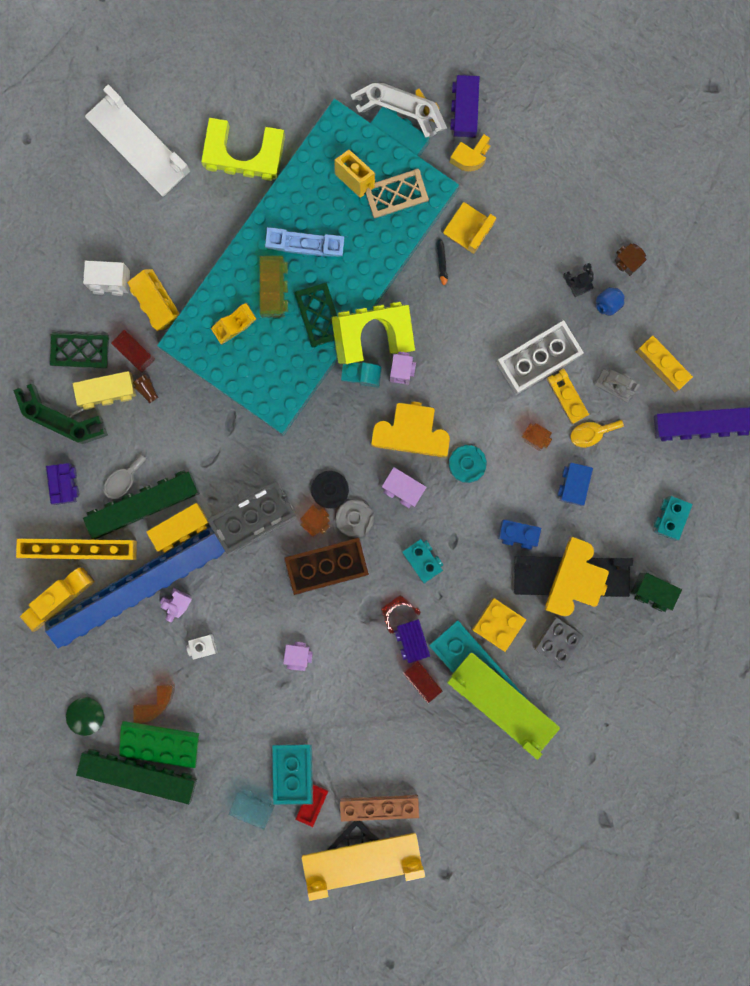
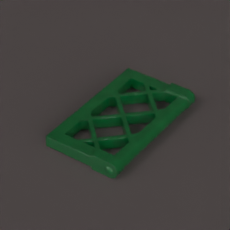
[294,282,337,348]
[50,332,109,368]

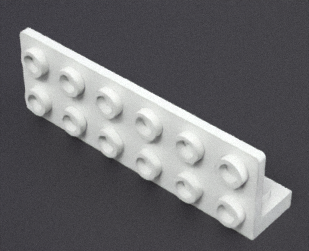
[85,84,190,197]

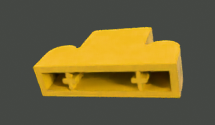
[371,402,450,458]
[544,537,609,616]
[20,567,95,632]

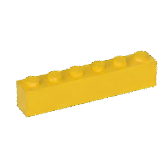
[16,539,137,560]

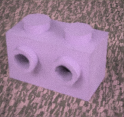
[390,352,416,385]
[382,467,427,508]

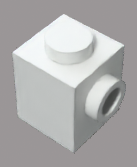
[186,634,218,660]

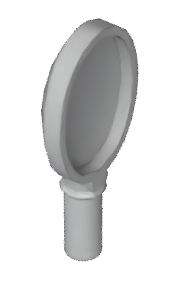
[104,454,146,499]

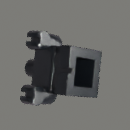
[563,263,594,297]

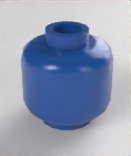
[596,287,625,316]

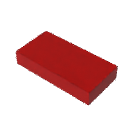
[295,784,328,827]

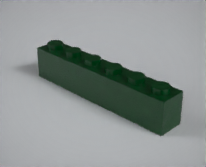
[83,470,200,539]
[76,749,197,805]

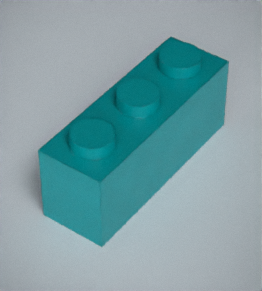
[371,106,430,157]

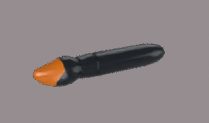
[437,239,448,285]

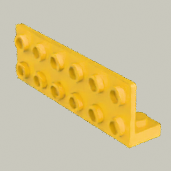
[302,833,425,901]

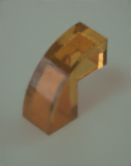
[133,684,175,724]

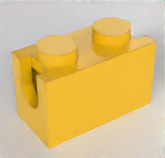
[335,150,375,198]

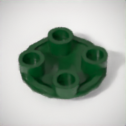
[66,697,105,736]

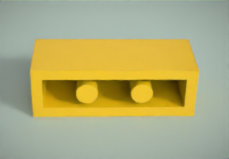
[127,269,180,331]
[635,336,693,393]
[146,503,209,553]

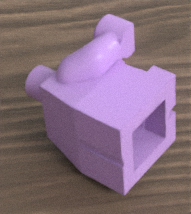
[160,587,192,622]

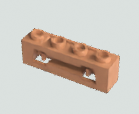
[340,795,419,822]

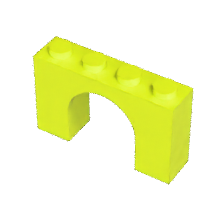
[201,118,285,181]
[331,302,415,364]

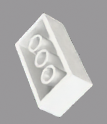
[496,320,584,395]

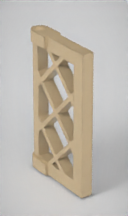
[365,168,429,219]

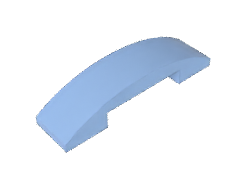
[265,227,344,256]

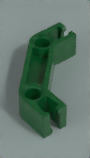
[13,384,108,444]

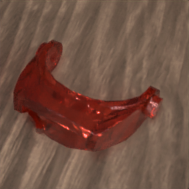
[381,595,421,634]

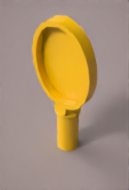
[570,420,624,448]

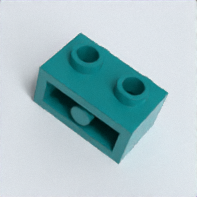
[653,496,693,541]
[402,539,443,584]

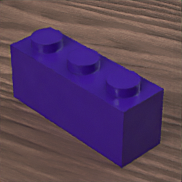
[450,75,480,138]

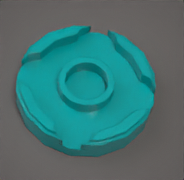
[449,445,487,483]

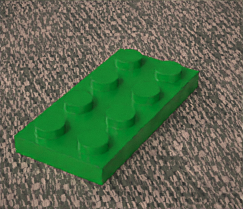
[119,721,199,768]

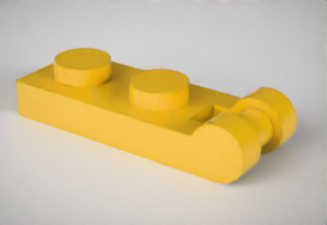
[547,368,589,424]

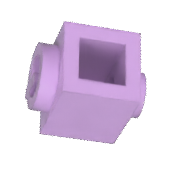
[284,642,313,671]

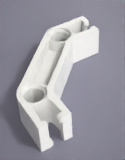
[351,83,447,138]

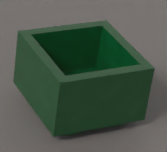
[630,573,682,612]

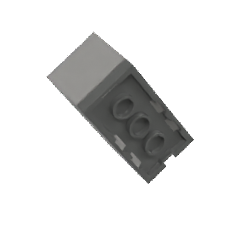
[208,481,298,555]

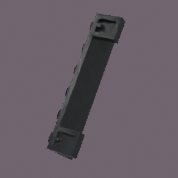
[514,556,633,597]

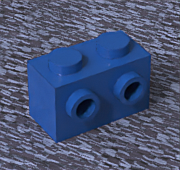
[557,463,593,506]
[498,520,541,550]

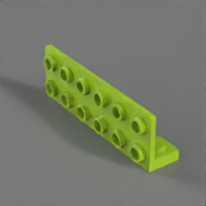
[446,652,560,760]

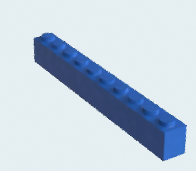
[45,527,225,648]

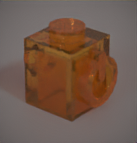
[522,423,552,451]
[300,505,330,537]

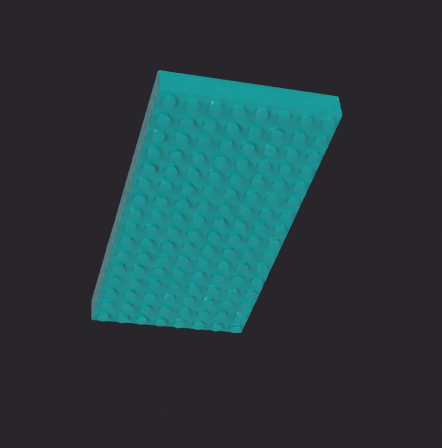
[157,98,459,436]

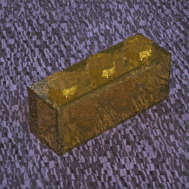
[260,256,288,318]

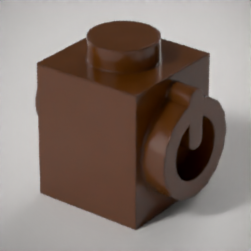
[614,243,647,276]

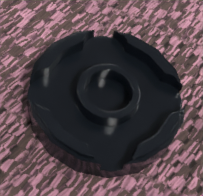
[311,471,349,509]

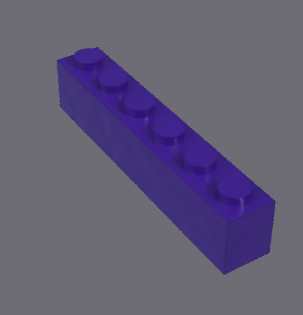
[654,407,750,442]

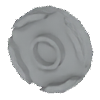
[336,500,374,538]

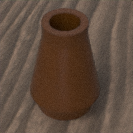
[133,374,159,404]

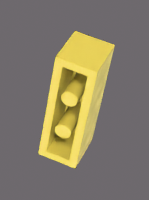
[73,371,137,410]

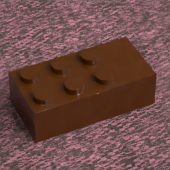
[284,538,369,595]

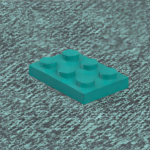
[272,744,313,805]

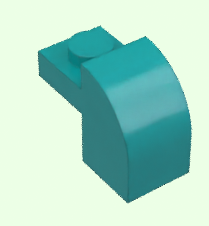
[341,362,382,388]

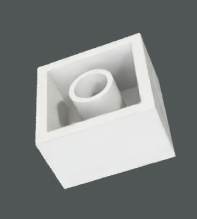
[83,261,130,296]

